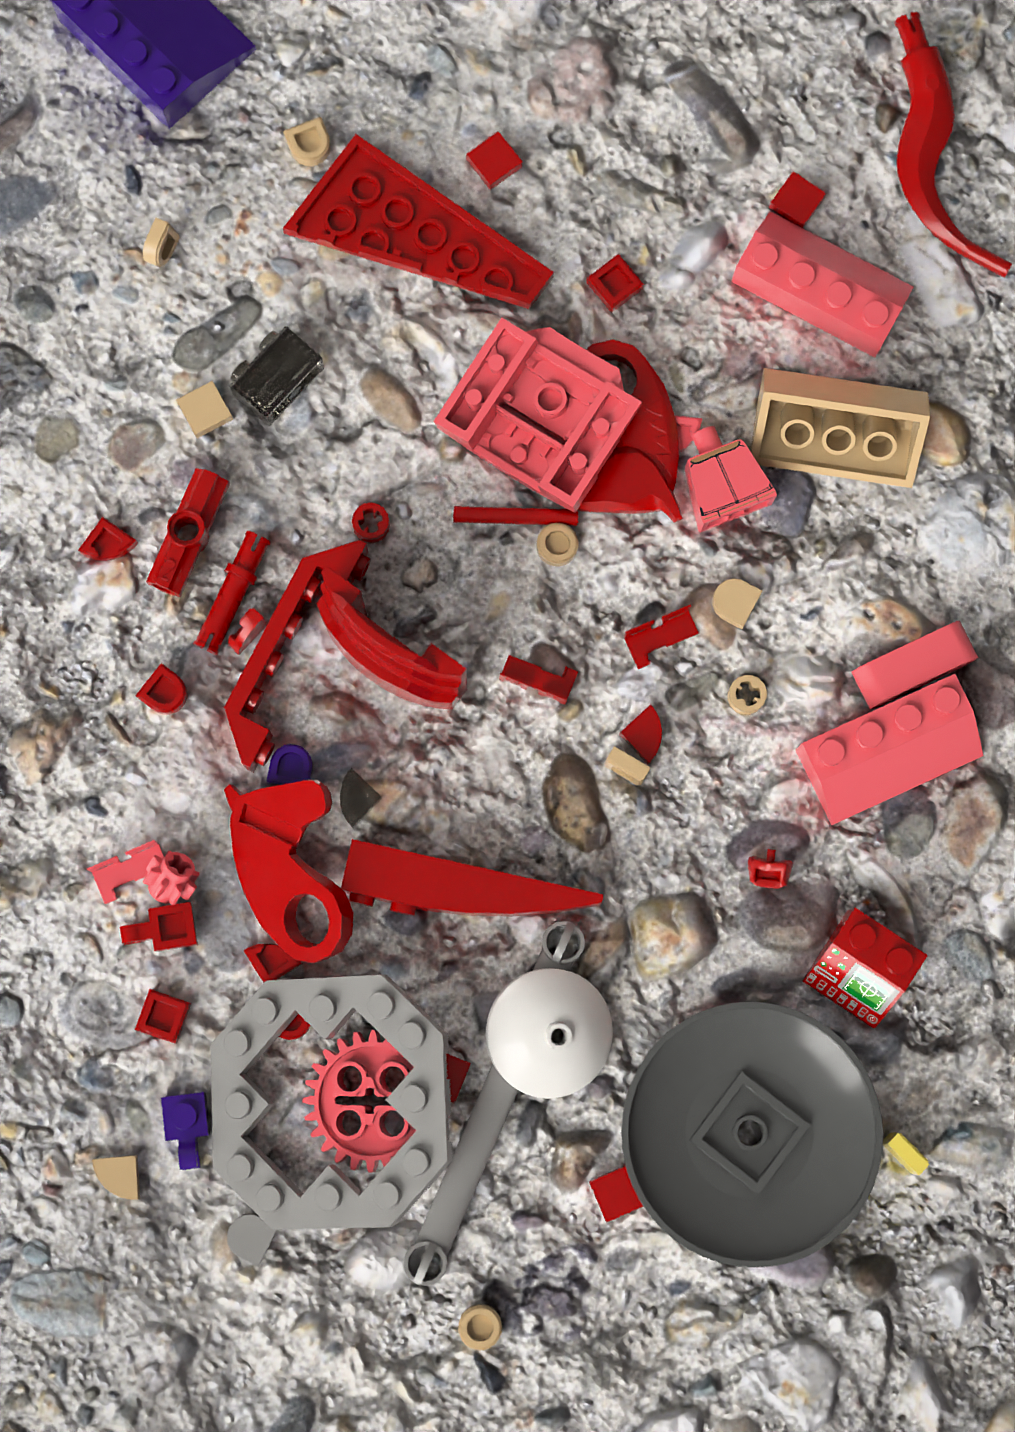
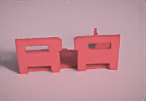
[87,840,164,904]

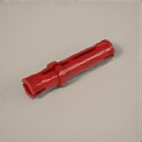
[193,531,271,655]

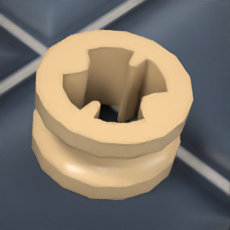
[727,675,767,715]

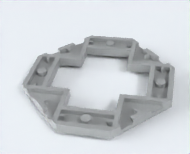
[210,975,453,1230]

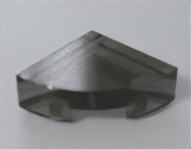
[340,768,382,828]

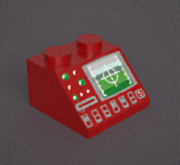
[802,907,928,1029]

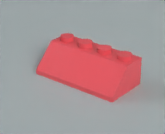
[731,211,914,358]
[796,674,984,826]

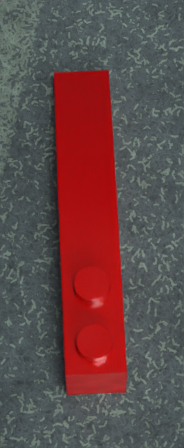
[341,839,604,917]

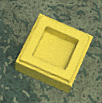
[883,1132,930,1175]

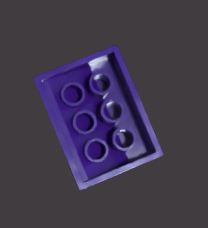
[51,0,257,129]

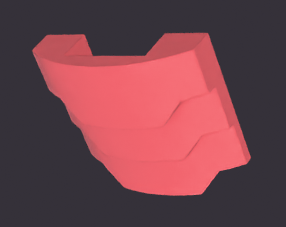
[434,318,642,512]

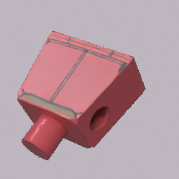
[685,426,777,533]

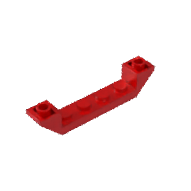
[224,540,371,773]

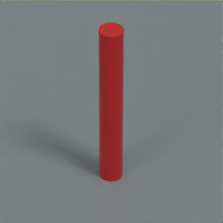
[453,506,578,526]

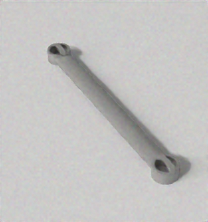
[403,921,585,1286]

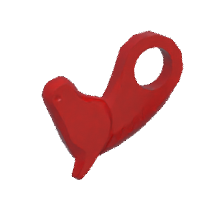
[578,339,682,523]

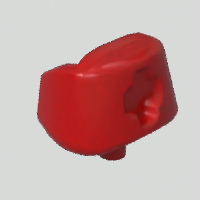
[748,849,793,889]

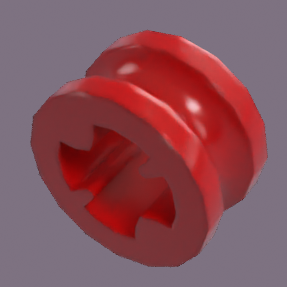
[352,502,390,543]

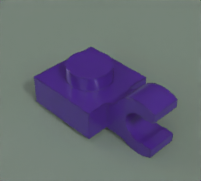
[161,1092,210,1170]

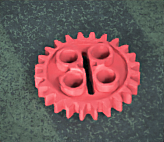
[303,1030,416,1173]

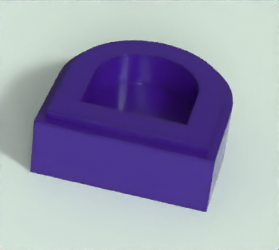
[266,744,313,785]

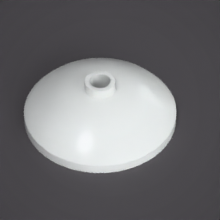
[486,968,613,1098]

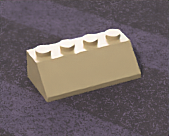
[750,368,930,488]

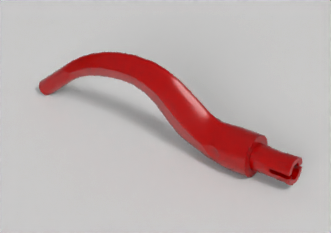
[894,12,1012,278]

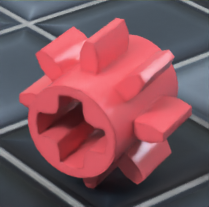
[143,851,200,905]

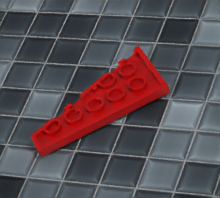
[283,134,554,309]

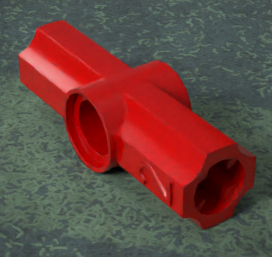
[146,468,230,597]

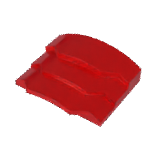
[316,565,467,710]

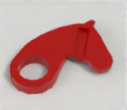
[224,780,354,963]

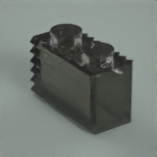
[229,326,324,427]

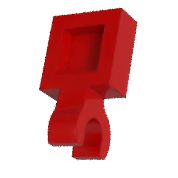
[120,902,198,952]

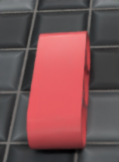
[851,620,979,710]

